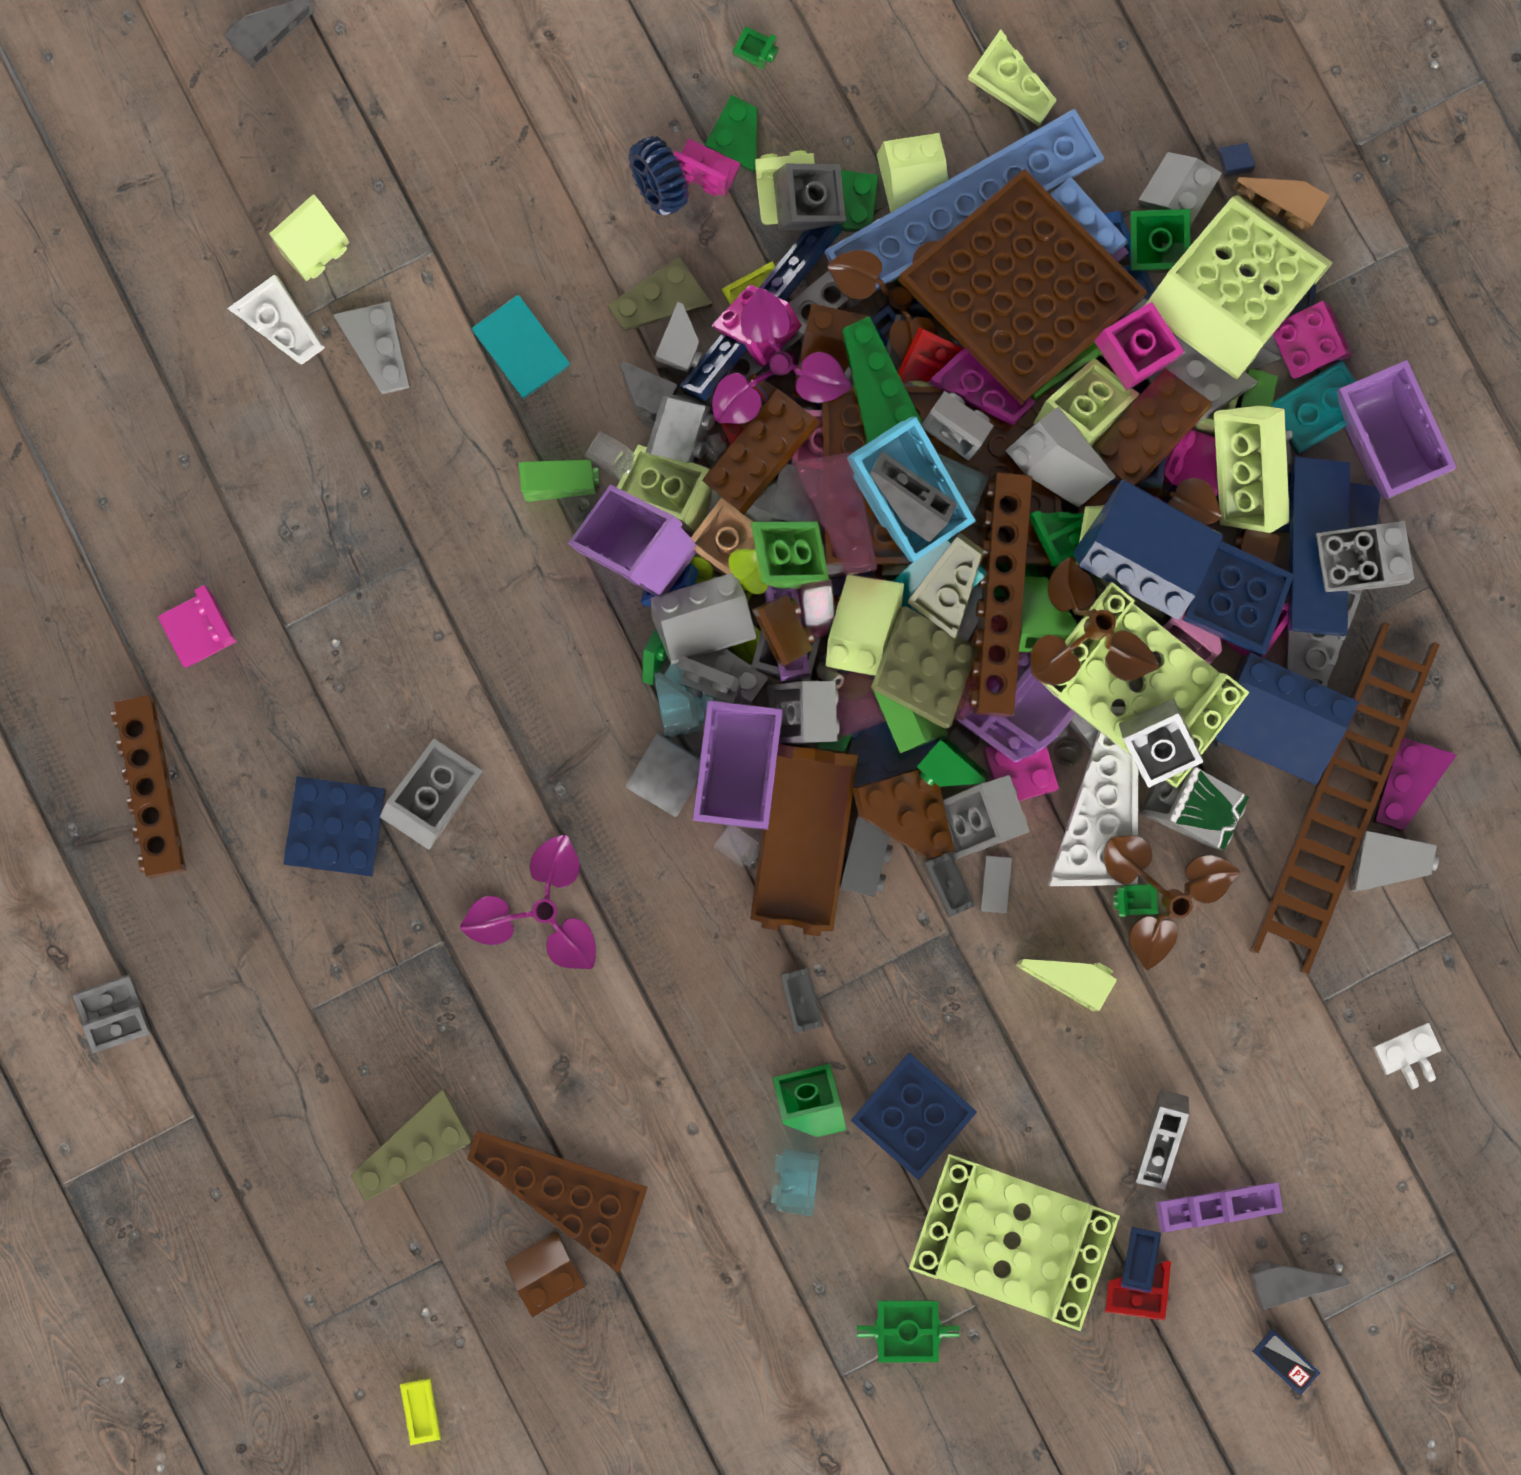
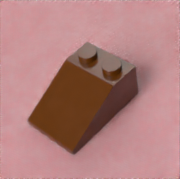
[792,304,869,399]

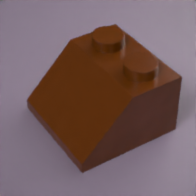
[752,594,815,666]
[505,1232,587,1318]

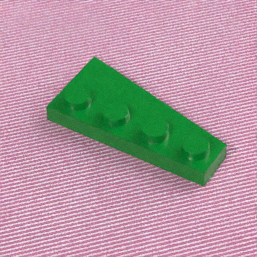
[841,316,922,444]

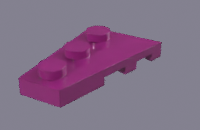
[929,348,1036,426]
[1373,738,1457,831]

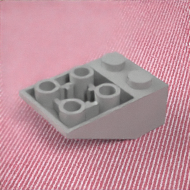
[1316,521,1414,592]

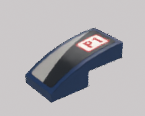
[1252,1329,1320,1395]

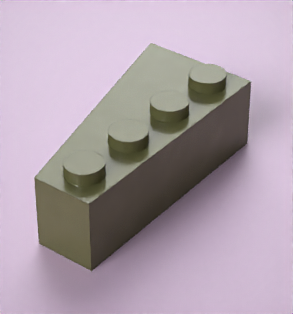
[351,1089,474,1201]

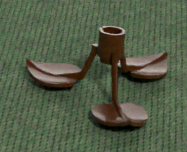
[827,241,939,361]
[1079,450,1221,525]
[1030,557,1160,685]
[1104,835,1240,970]

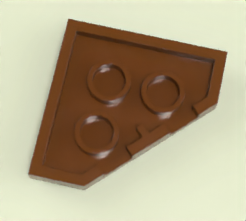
[853,768,955,859]

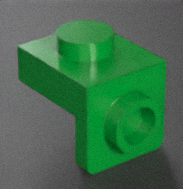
[732,26,779,70]
[1113,884,1160,917]

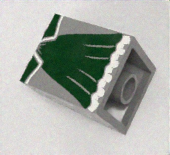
[1140,766,1249,851]

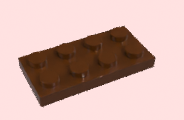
[1092,368,1212,487]
[702,389,820,515]

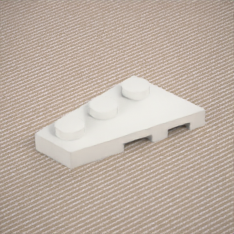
[227,275,325,364]

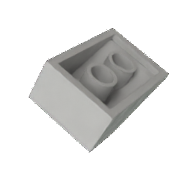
[1006,406,1116,507]
[766,681,839,744]
[380,739,483,850]
[943,775,1029,860]

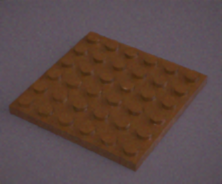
[898,169,1148,406]

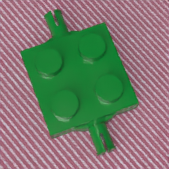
[857,1300,960,1363]

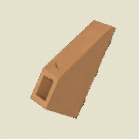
[1232,177,1330,233]

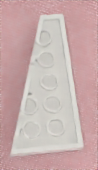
[1047,706,1138,886]

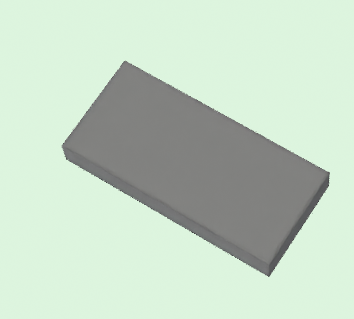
[981,855,1012,914]

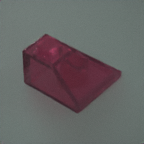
[831,671,886,743]

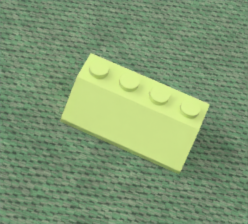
[1214,406,1290,533]

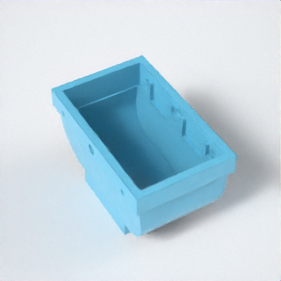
[847,417,975,562]

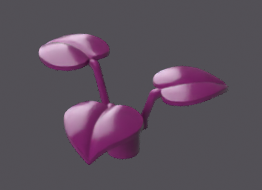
[712,288,852,424]
[460,835,596,969]

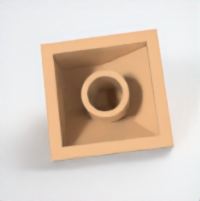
[691,498,756,575]

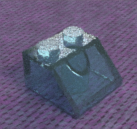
[654,673,705,738]
[771,1149,820,1216]

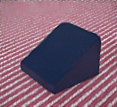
[1218,143,1255,177]

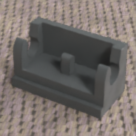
[923,852,975,918]
[780,968,823,1033]

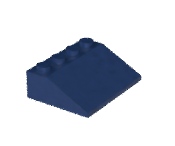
[1073,479,1223,620]
[1214,653,1359,785]

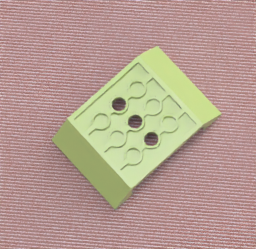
[1145,195,1333,380]
[1042,582,1249,788]
[908,1154,1120,1331]

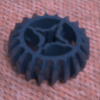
[628,136,689,216]

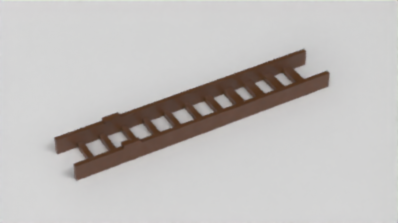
[1250,622,1440,974]

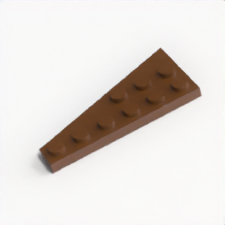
[467,1130,648,1274]

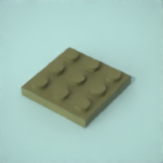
[871,606,978,729]

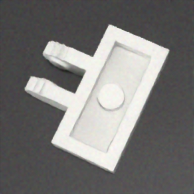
[1373,1023,1442,1090]

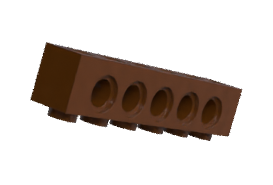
[111,695,186,878]

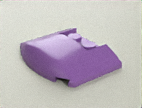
[957,652,1075,762]

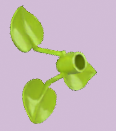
[688,549,770,664]

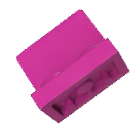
[673,138,741,197]
[713,285,802,367]
[1273,301,1353,379]
[1163,428,1218,496]
[158,585,237,668]

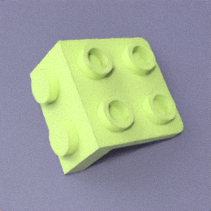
[755,150,815,225]

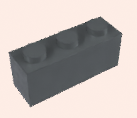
[840,814,893,897]

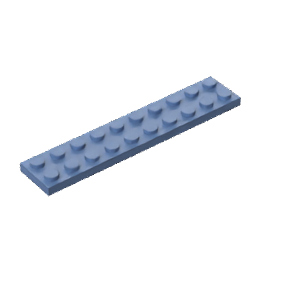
[824,109,1104,303]

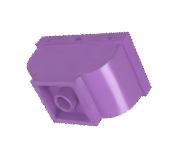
[1337,360,1457,499]
[568,484,697,596]
[693,701,783,830]

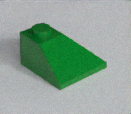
[1131,209,1192,273]
[917,736,989,787]
[772,1064,846,1137]

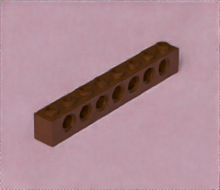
[969,472,1032,717]

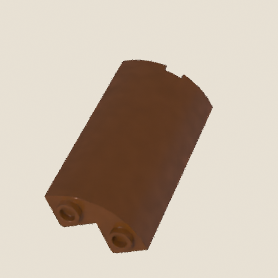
[750,743,858,936]

